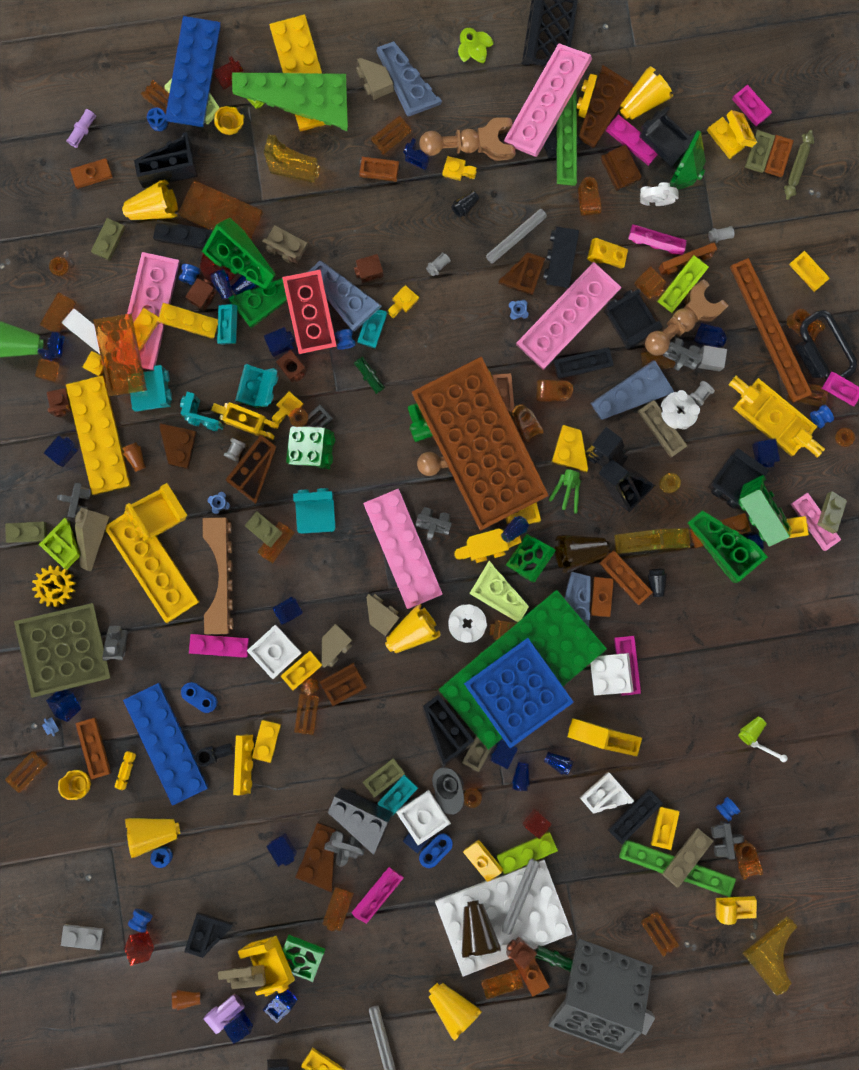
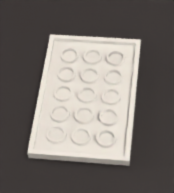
[435,859,572,976]

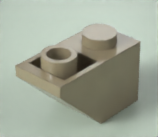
[356,58,394,100]
[366,594,400,636]
[322,624,353,668]

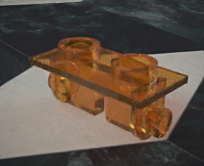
[257,521,295,564]
[322,887,354,931]
[481,970,524,999]

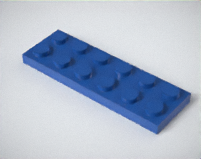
[165,16,221,127]
[123,683,209,806]

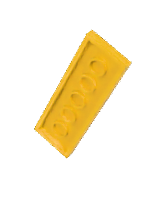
[269,14,326,132]
[66,375,131,495]
[105,514,199,623]

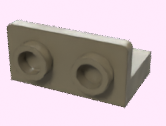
[262,225,308,264]
[218,965,266,989]

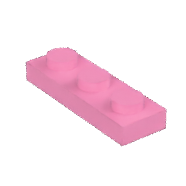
[790,493,841,551]

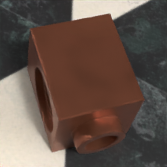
[354,254,384,283]
[186,278,217,311]
[276,350,307,383]

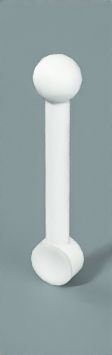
[750,741,788,762]

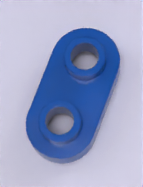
[181,682,218,713]
[419,833,452,868]

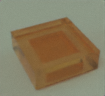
[35,358,60,382]

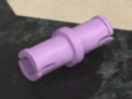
[66,109,96,148]

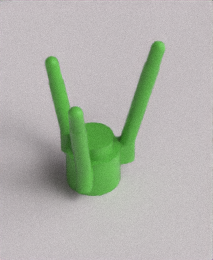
[549,470,581,514]

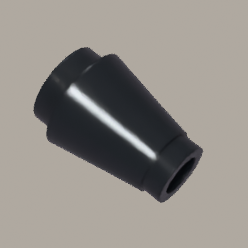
[451,191,479,218]
[648,568,667,597]

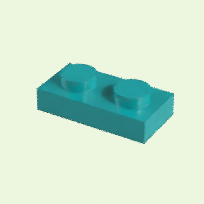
[217,304,237,344]
[357,309,388,349]
[377,774,418,815]

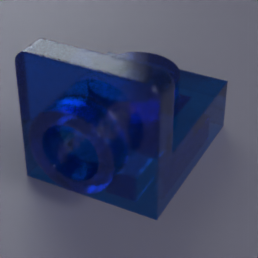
[403,138,429,170]
[694,323,727,348]
[37,332,65,361]
[263,989,297,1023]
[224,1009,253,1044]

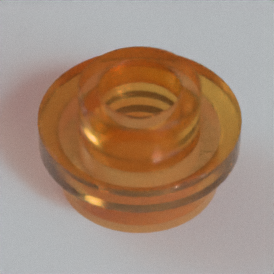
[49,257,69,276]
[289,408,308,427]
[835,428,855,447]
[300,678,319,695]
[464,788,482,808]

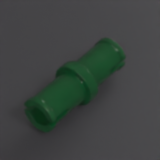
[354,357,386,394]
[535,945,573,972]

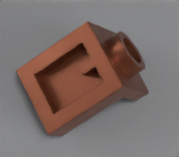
[47,388,72,417]
[506,936,537,969]

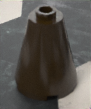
[555,535,610,573]
[461,900,501,958]

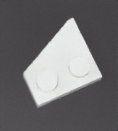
[580,772,634,813]

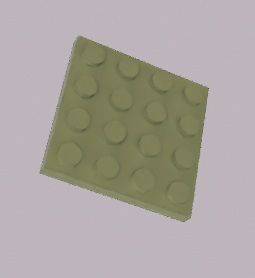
[14,603,110,698]

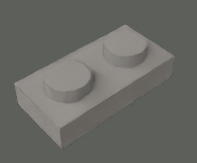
[61,924,104,950]

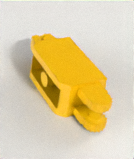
[211,402,279,440]
[454,529,521,563]

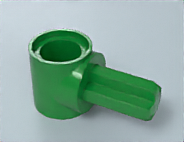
[407,404,433,442]

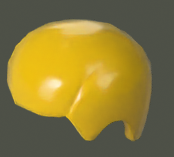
[214,106,244,135]
[58,770,91,800]

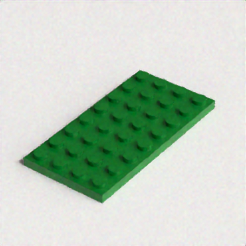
[438,590,607,750]

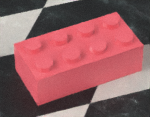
[282,270,337,354]

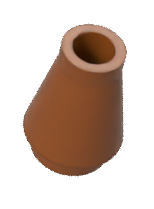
[122,442,146,472]
[172,990,200,1011]

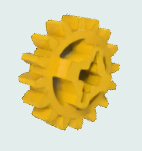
[32,565,76,607]

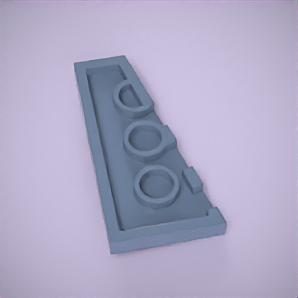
[376,41,442,117]
[308,261,382,331]
[590,361,674,419]
[564,572,591,627]

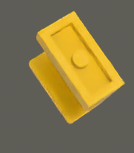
[124,483,187,542]
[238,936,295,996]

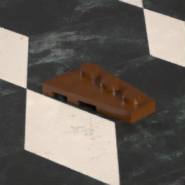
[295,822,336,892]

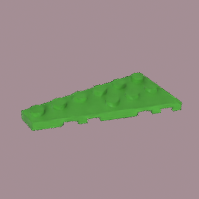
[232,72,348,131]

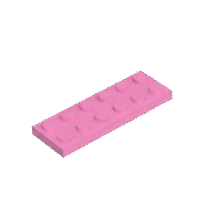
[504,44,592,157]
[116,252,180,371]
[516,262,621,370]
[363,489,443,609]

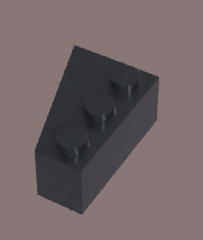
[543,226,579,288]
[585,427,628,467]
[423,694,474,768]

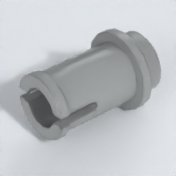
[708,226,734,243]
[426,252,450,276]

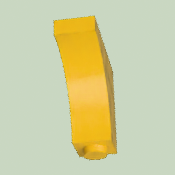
[567,718,642,756]

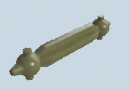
[784,130,815,200]

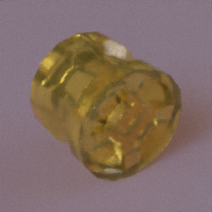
[659,473,681,493]

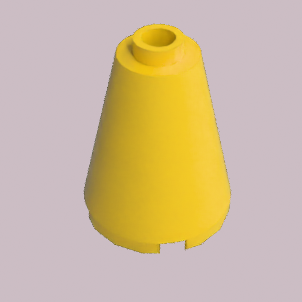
[620,66,673,120]
[122,180,178,220]
[385,604,441,653]
[125,818,180,858]
[429,983,482,1041]

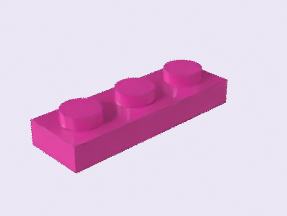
[606,114,658,166]
[629,224,686,255]
[189,634,249,658]
[614,636,641,696]
[352,867,404,924]

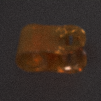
[578,177,602,216]
[787,309,826,343]
[536,380,573,402]
[512,404,544,443]
[734,840,763,880]

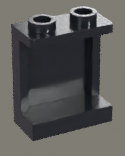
[639,106,697,167]
[605,289,663,350]
[708,448,769,509]

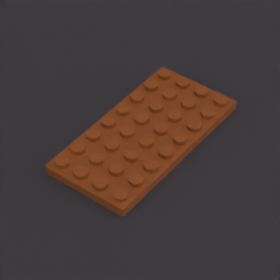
[411,356,549,531]

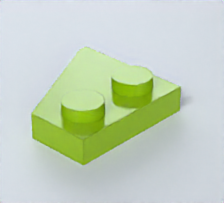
[39,518,80,570]

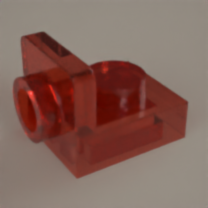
[213,56,243,90]

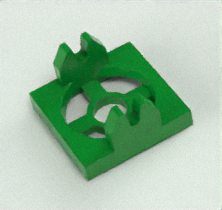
[506,534,556,583]
[283,935,325,982]

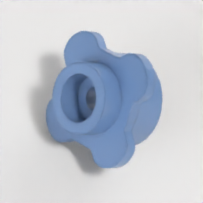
[509,300,529,320]
[208,492,230,514]
[42,717,59,736]

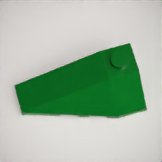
[670,130,706,190]
[202,217,276,289]
[687,510,768,583]

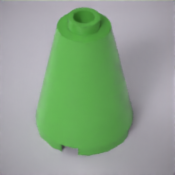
[0,321,44,358]

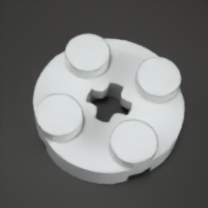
[640,183,679,206]
[661,390,700,430]
[448,604,487,643]

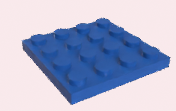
[464,638,574,748]

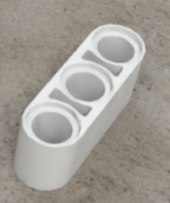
[61,308,116,357]

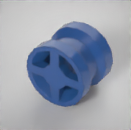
[147,108,168,132]
[179,264,201,285]
[334,329,356,350]
[810,405,834,429]
[716,797,740,822]
[150,846,173,868]
[128,909,152,933]

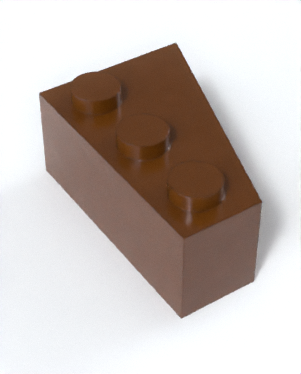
[225,435,276,504]

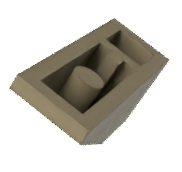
[75,508,109,571]

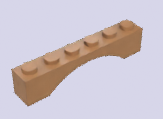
[203,518,234,634]

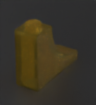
[264,134,321,183]
[614,528,690,554]
[742,917,797,996]

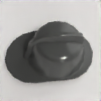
[432,767,464,814]

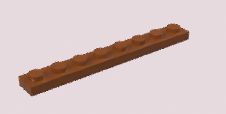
[730,258,812,403]

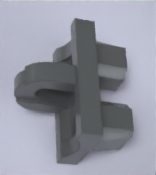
[663,338,702,371]
[57,483,91,518]
[415,507,452,541]
[102,626,128,661]
[711,821,745,860]
[324,831,365,867]

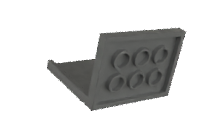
[548,939,653,1053]

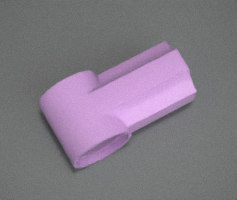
[203,993,245,1034]

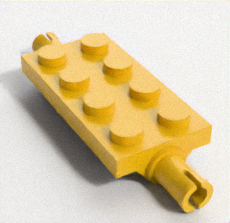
[728,375,825,457]

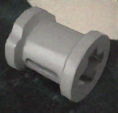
[689,381,715,406]
[224,438,247,462]

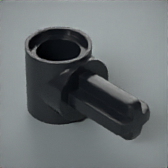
[195,743,234,767]

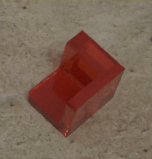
[522,809,552,839]
[124,931,154,966]

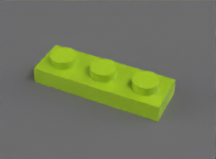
[657,255,709,313]
[496,832,558,875]

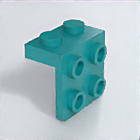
[235,364,278,408]
[128,365,172,412]
[180,392,224,431]
[293,488,336,534]

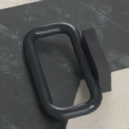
[794,310,857,380]

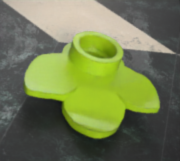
[458,28,493,63]

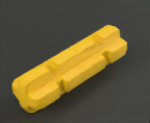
[115,751,136,790]

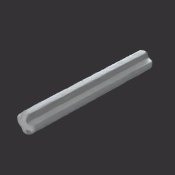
[486,209,547,264]
[501,859,540,935]
[369,1006,396,1070]

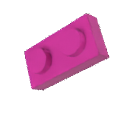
[732,85,772,127]
[822,372,859,406]

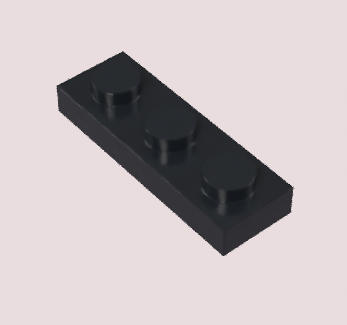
[153,220,213,249]
[553,347,614,380]
[607,789,663,844]

